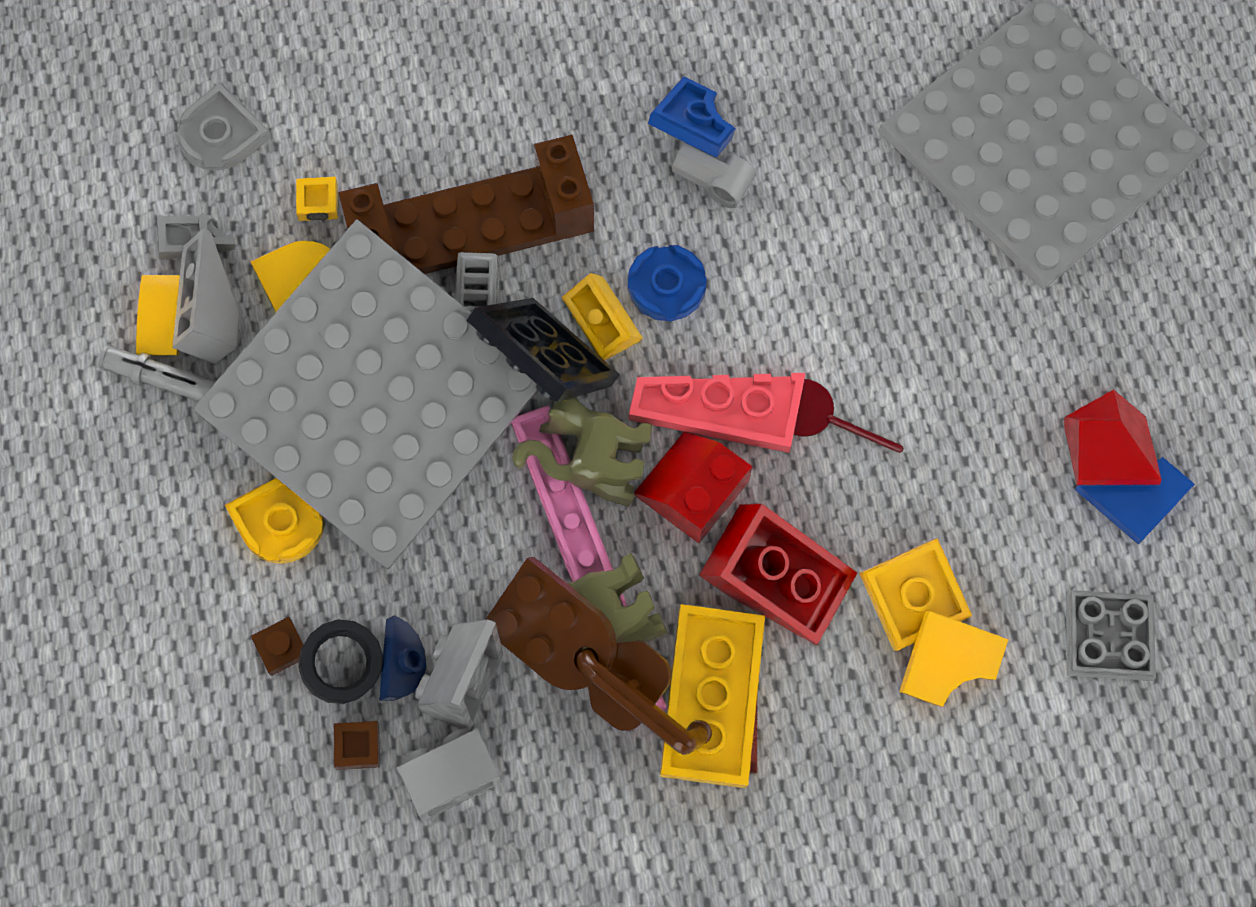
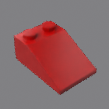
[699,504,858,645]

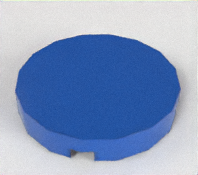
[627,245,707,321]

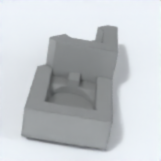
[157,213,235,259]

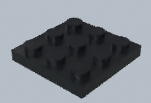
[466,298,620,402]

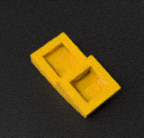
[136,275,180,356]

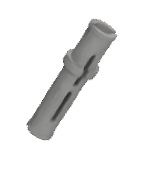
[98,344,216,401]

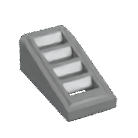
[455,252,499,313]

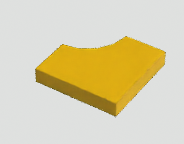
[899,611,1009,707]

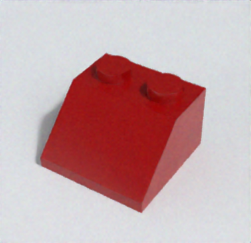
[634,432,752,544]

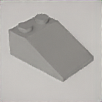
[415,619,503,732]

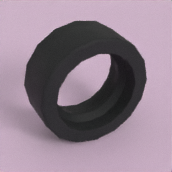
[298,619,383,704]

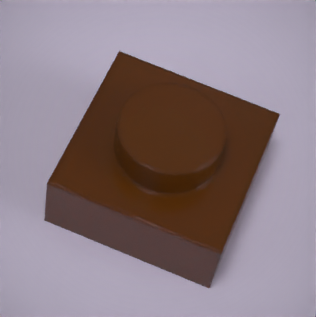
[251,617,304,676]
[334,721,380,770]

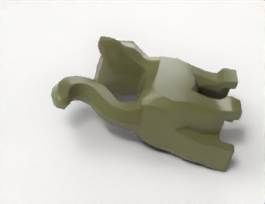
[512,397,653,507]
[567,553,668,650]

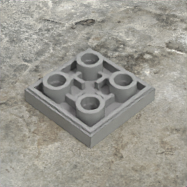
[1066,590,1156,681]

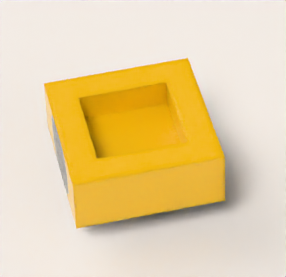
[296,176,338,221]

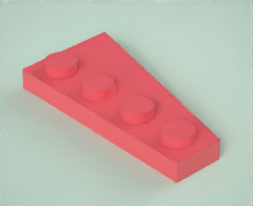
[629,373,805,453]

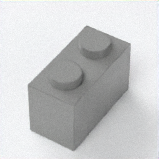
[396,728,502,822]

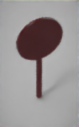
[793,379,904,453]

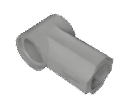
[672,142,756,208]

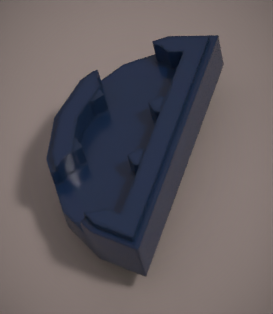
[379,615,427,701]

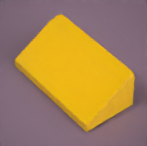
[561,273,643,361]

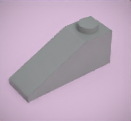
[172,228,241,364]

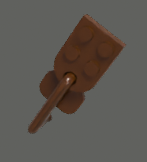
[485,557,712,755]

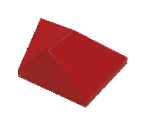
[1064,389,1162,485]

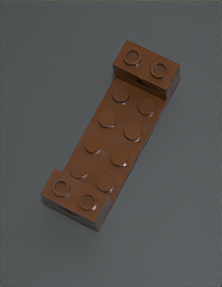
[338,134,594,274]

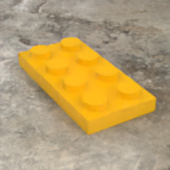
[659,604,765,788]

